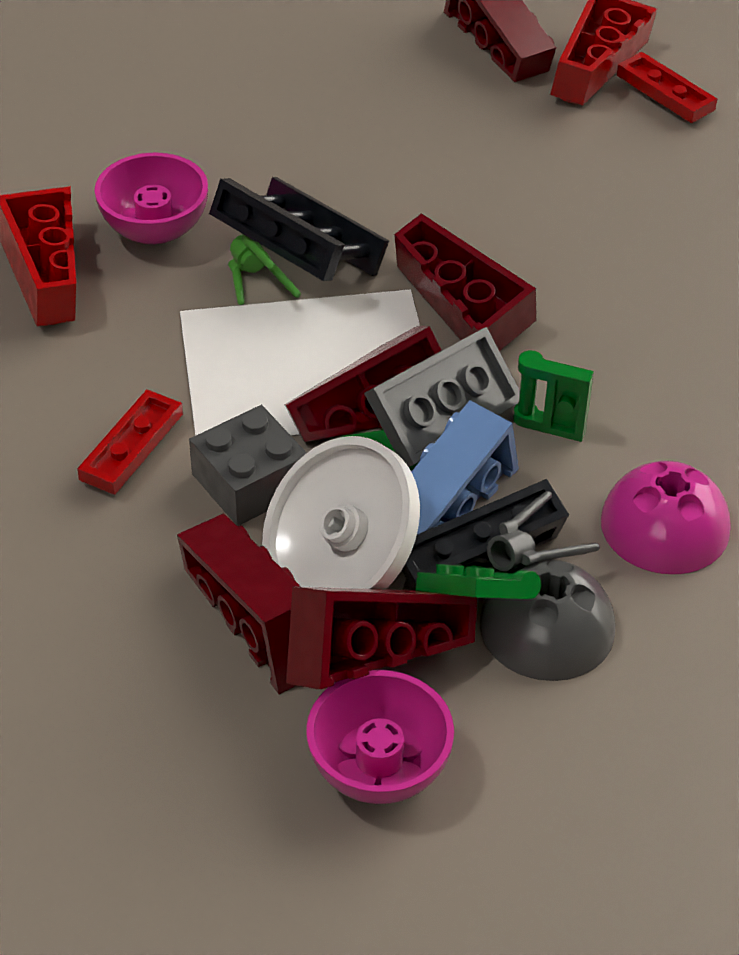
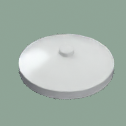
[262,436,420,590]

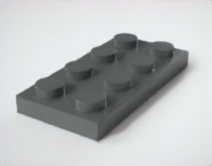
[364,327,520,467]

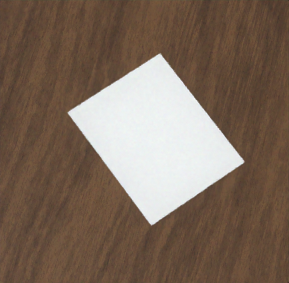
[180,289,420,436]

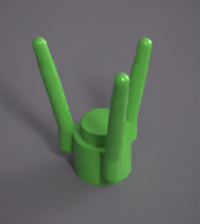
[228,234,301,305]

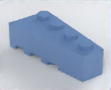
[412,400,519,534]

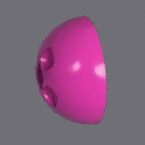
[95,153,208,244]
[601,461,731,574]
[306,670,454,804]

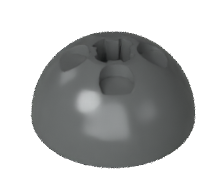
[480,559,616,681]

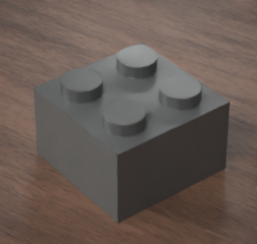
[189,404,307,526]

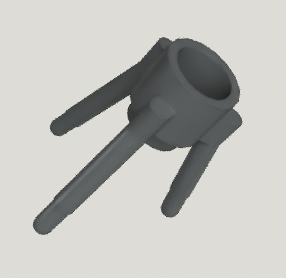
[487,491,600,572]

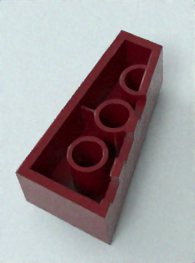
[443,0,556,82]
[286,587,477,690]

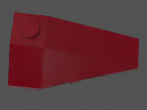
[284,326,442,442]

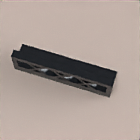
[402,479,569,591]

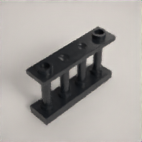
[209,177,389,281]

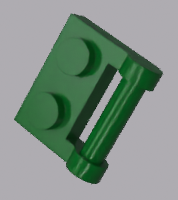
[513,350,594,442]
[416,564,541,599]

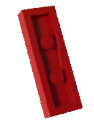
[616,52,717,123]
[77,389,183,495]

